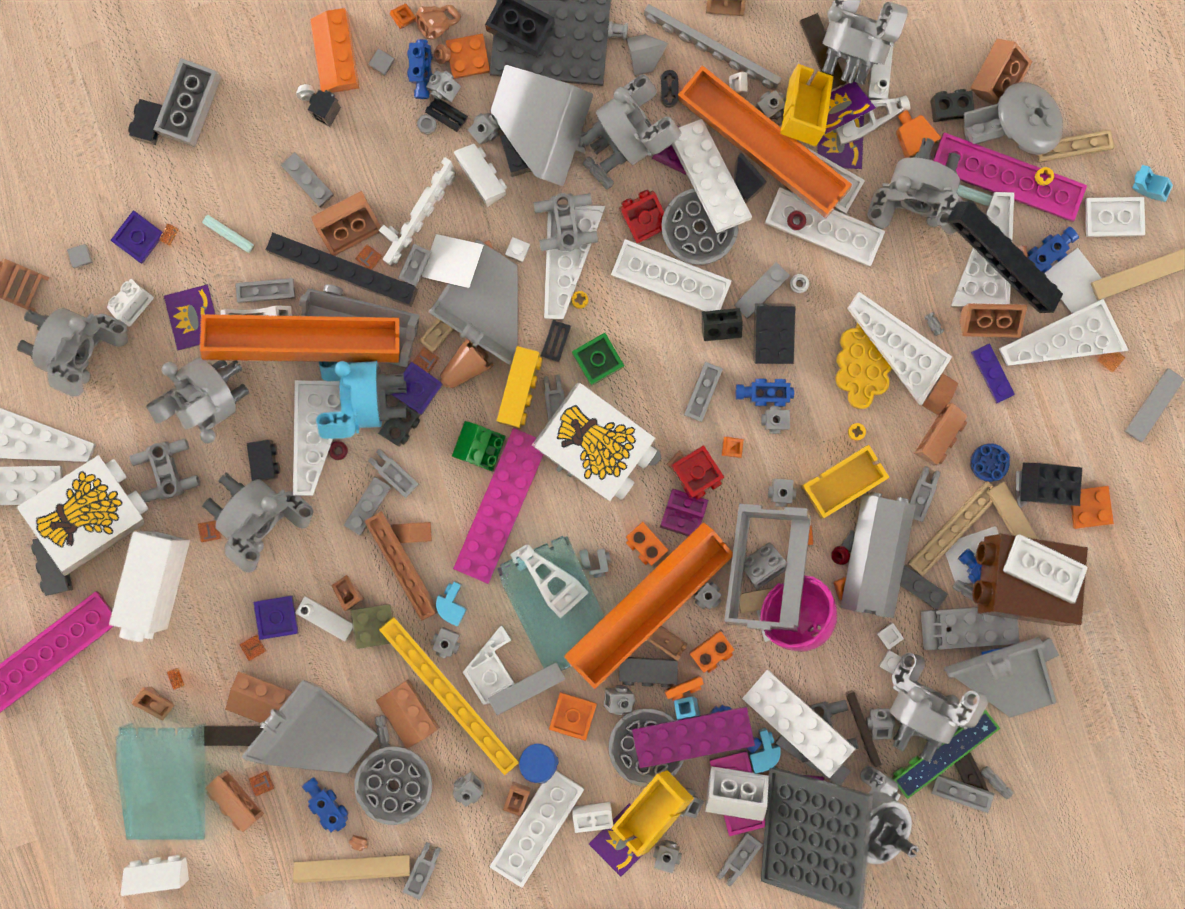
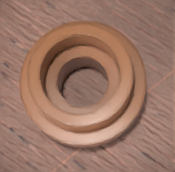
[434,44,451,64]
[349,835,368,851]

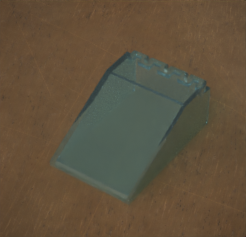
[497,536,605,671]
[116,723,206,840]

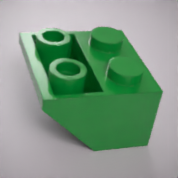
[452,421,506,472]

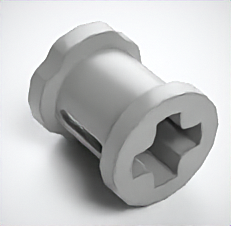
[607,21,628,40]

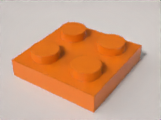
[446,33,490,79]
[1071,486,1114,529]
[664,676,704,701]
[549,692,597,741]

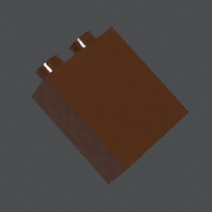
[972,533,1088,626]

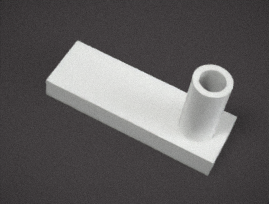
[868,46,893,100]
[295,596,353,642]

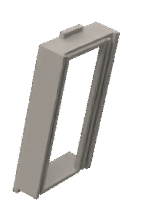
[724,504,811,632]

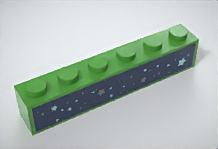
[892,710,1000,799]

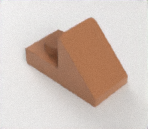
[132,687,174,721]

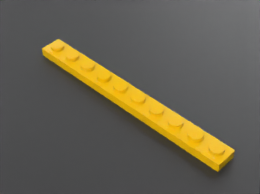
[379,617,519,776]

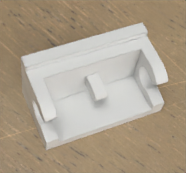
[572,802,613,833]

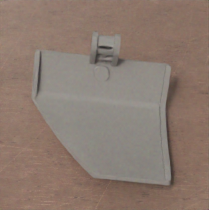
[491,65,593,186]
[429,239,518,365]
[944,637,1056,718]
[242,680,378,773]

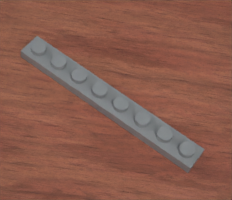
[644,4,781,89]

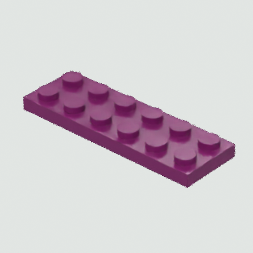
[632,706,755,768]

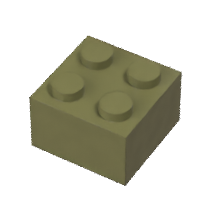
[350,604,392,649]

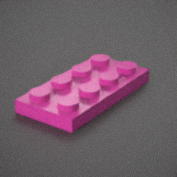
[709,751,765,836]

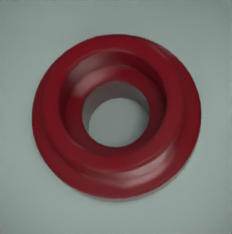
[787,211,806,230]
[329,441,348,460]
[831,546,850,565]

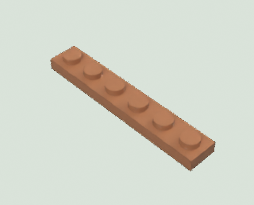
[364,511,438,621]

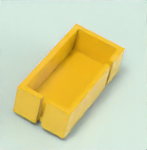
[780,64,833,147]
[497,346,543,429]
[801,445,890,519]
[612,770,694,857]

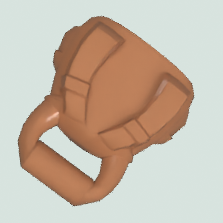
[415,5,461,39]

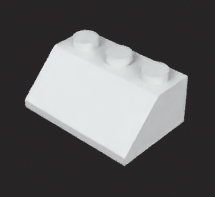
[454,144,507,207]
[705,766,769,821]
[121,855,189,896]

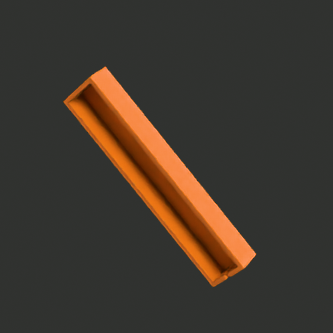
[678,65,852,218]
[200,314,399,363]
[564,522,733,689]

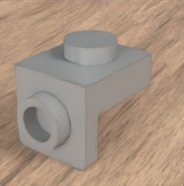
[589,549,611,578]

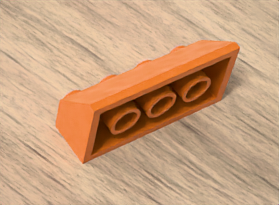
[310,8,359,93]

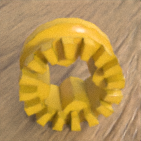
[1035,167,1054,186]
[571,291,588,309]
[848,423,866,441]

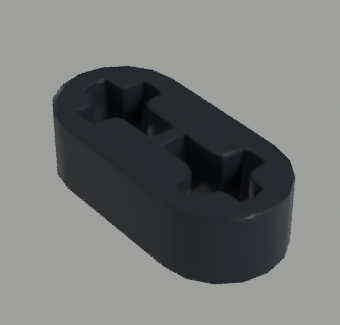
[661,70,679,108]

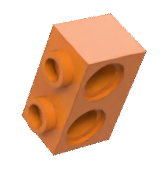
[625,522,668,566]
[689,630,734,673]

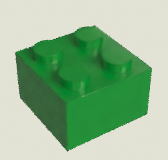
[572,333,624,386]

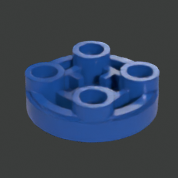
[970,443,1010,482]
[519,744,559,783]

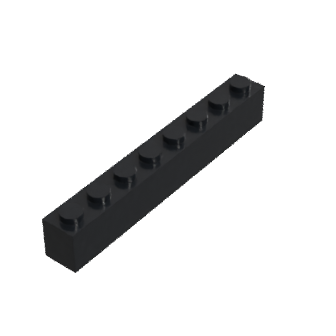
[947,200,1063,313]
[266,232,418,307]

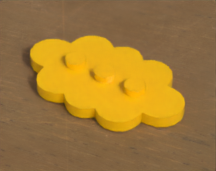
[835,322,892,409]

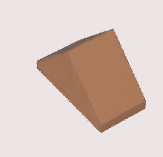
[922,373,958,415]
[392,522,432,543]
[332,575,364,611]
[503,782,531,816]

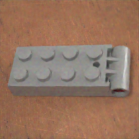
[921,607,1020,650]

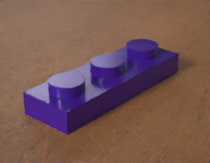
[971,343,1015,404]

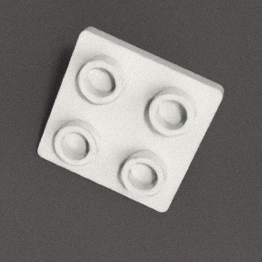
[107,278,154,327]

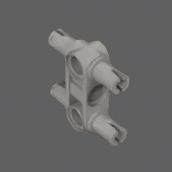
[533,193,598,251]
[130,438,200,503]

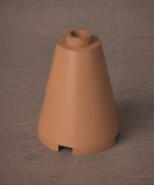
[440,339,494,389]

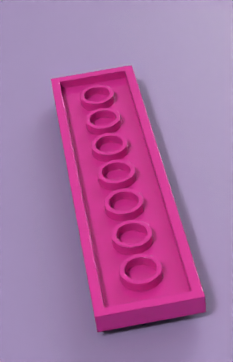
[933,132,1087,222]
[453,428,544,584]
[0,591,114,713]

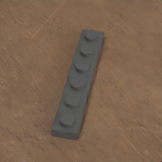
[841,530,948,610]

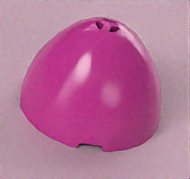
[760,575,837,652]

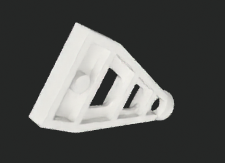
[835,95,910,145]
[518,545,589,618]

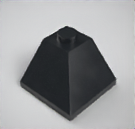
[734,153,767,203]

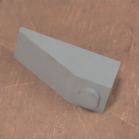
[734,262,790,319]

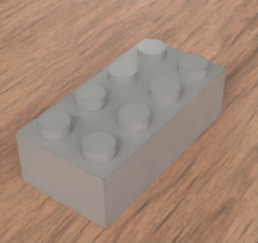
[153,58,221,148]

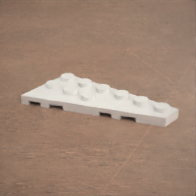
[383,157,456,266]
[950,192,1014,307]
[544,205,605,320]
[847,292,952,405]
[999,299,1129,366]
[293,380,341,496]
[0,408,96,462]

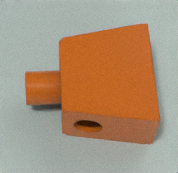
[895,110,941,158]

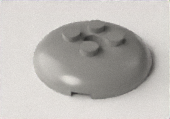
[998,82,1063,155]
[662,189,738,265]
[609,708,684,787]
[354,746,432,825]

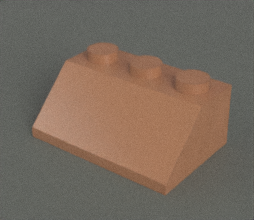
[971,39,1032,105]
[311,191,381,256]
[960,304,1027,338]
[914,403,968,466]
[225,671,293,723]
[376,679,439,749]
[205,770,264,832]

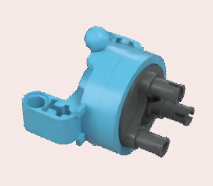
[316,361,407,439]

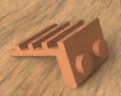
[0,258,49,312]

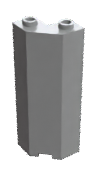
[299,288,420,367]
[840,492,916,618]

